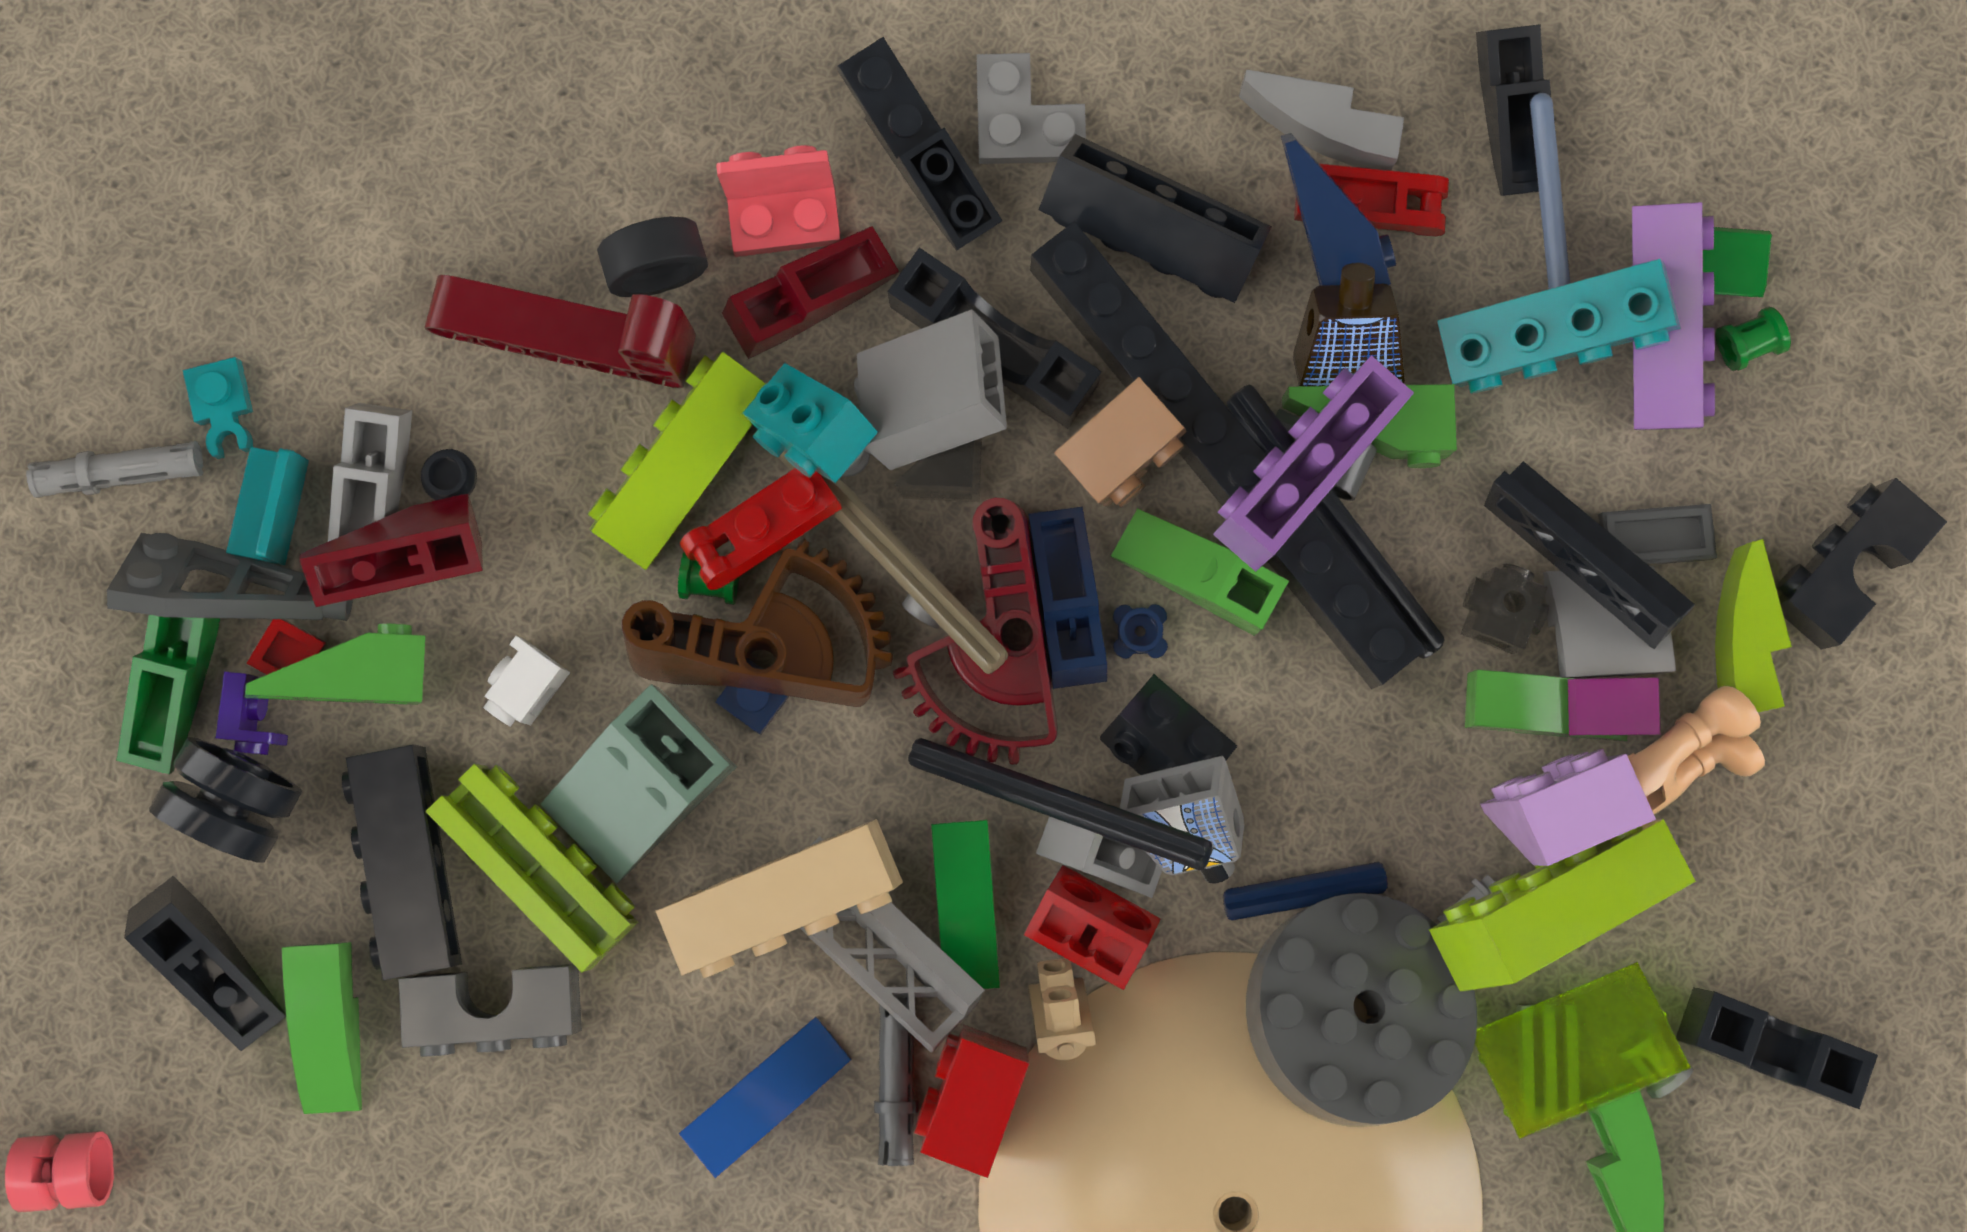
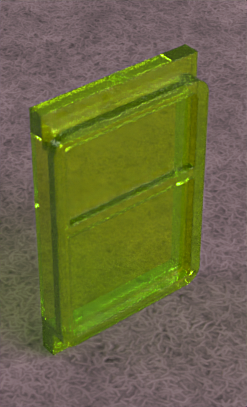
[1474,962,1691,1140]

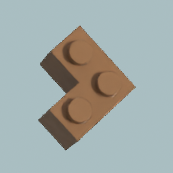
[1054,377,1187,508]

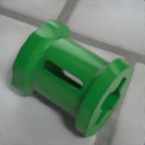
[1715,306,1791,371]
[678,552,740,605]

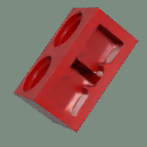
[1024,865,1161,990]

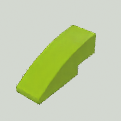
[1715,539,1792,713]

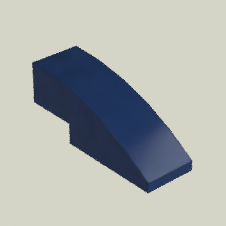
[1028,506,1107,689]

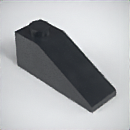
[124,876,286,1051]

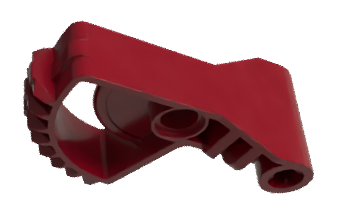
[893,497,1058,765]

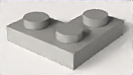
[977,53,1086,164]

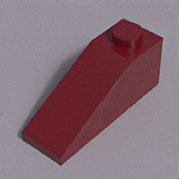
[299,494,483,607]

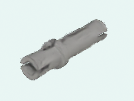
[26,441,204,498]

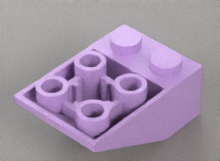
[1480,749,1656,866]

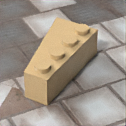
[656,819,903,978]

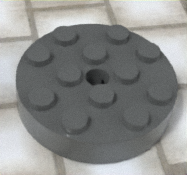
[1246,893,1477,1127]

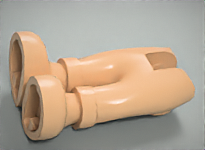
[1628,686,1765,814]

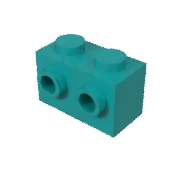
[743,363,878,483]

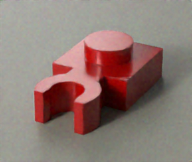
[246,619,327,675]

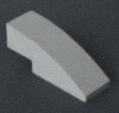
[1239,70,1404,171]
[328,403,413,542]

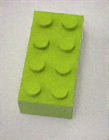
[1429,819,1696,992]

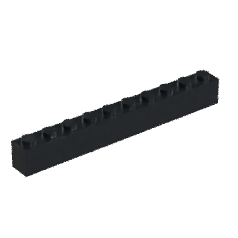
[1030,221,1426,689]

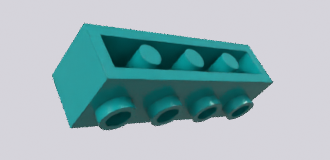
[1437,258,1681,394]

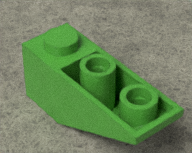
[1111,508,1289,636]

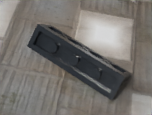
[1484,461,1695,649]

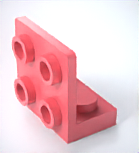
[716,145,841,257]

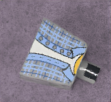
[1120,756,1244,884]

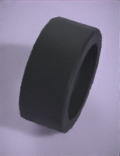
[597,216,708,297]

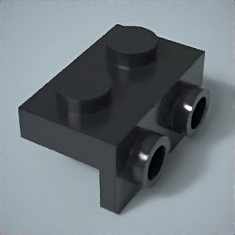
[1100,674,1238,775]

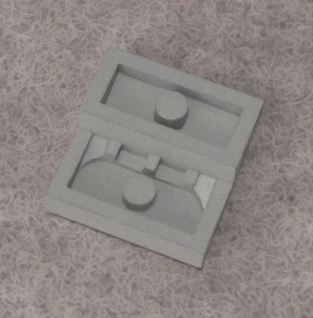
[1543,566,1676,679]

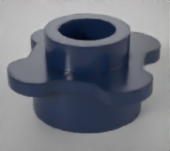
[1113,604,1168,659]

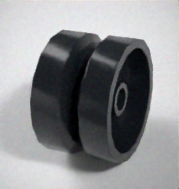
[149,737,302,863]

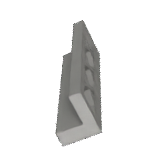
[800,836,985,1053]

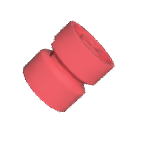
[5,1131,114,1212]

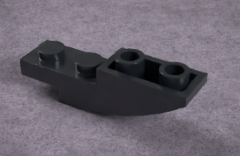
[837,37,1003,251]

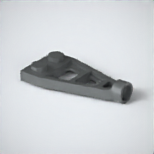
[107,533,353,621]

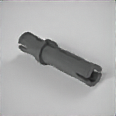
[874,997,919,1166]

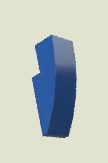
[679,1017,852,1178]

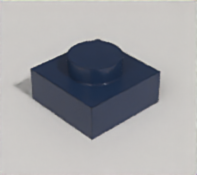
[715,658,789,735]

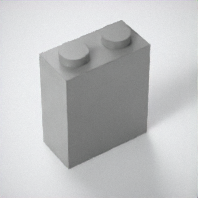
[854,310,1007,470]

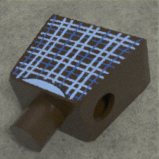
[1293,263,1405,386]

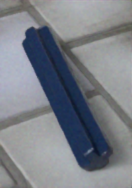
[1223,862,1388,920]

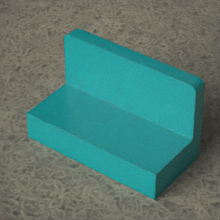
[226,447,309,565]

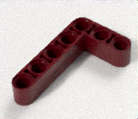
[424,275,696,388]

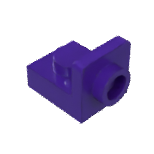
[215,672,288,755]

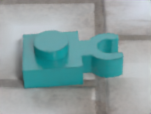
[182,357,253,459]

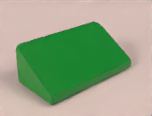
[1703,227,1772,298]

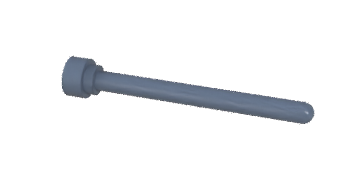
[1530,93,1570,289]

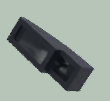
[1476,24,1551,196]

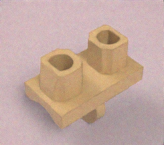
[1028,958,1096,1060]

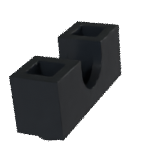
[1776,478,1947,650]
[1675,987,1878,1109]

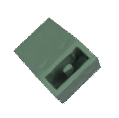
[540,684,737,884]

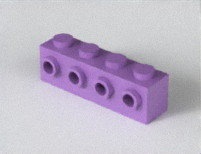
[1632,202,1715,430]
[1213,355,1414,572]

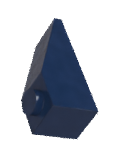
[1281,133,1396,286]

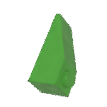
[1282,384,1457,468]
[245,624,425,705]

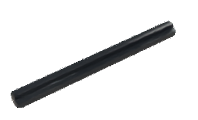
[1226,384,1445,659]
[908,738,1213,871]

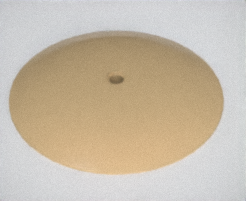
[978,952,1483,1232]

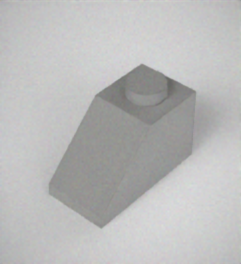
[1036,816,1162,898]

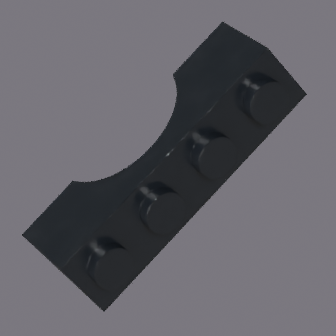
[887,247,1102,429]

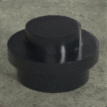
[421,449,477,500]

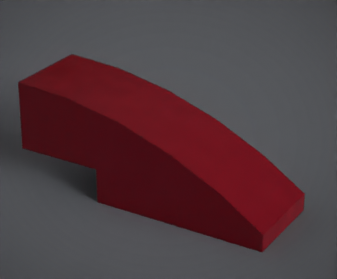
[722,226,899,359]

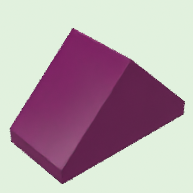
[1568,678,1661,735]

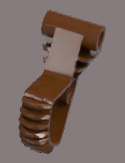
[622,539,893,707]

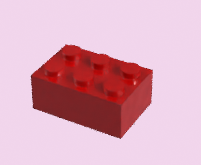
[914,1024,1029,1178]

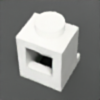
[483,636,570,727]

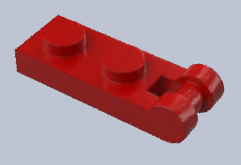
[1294,164,1449,237]
[680,468,842,590]

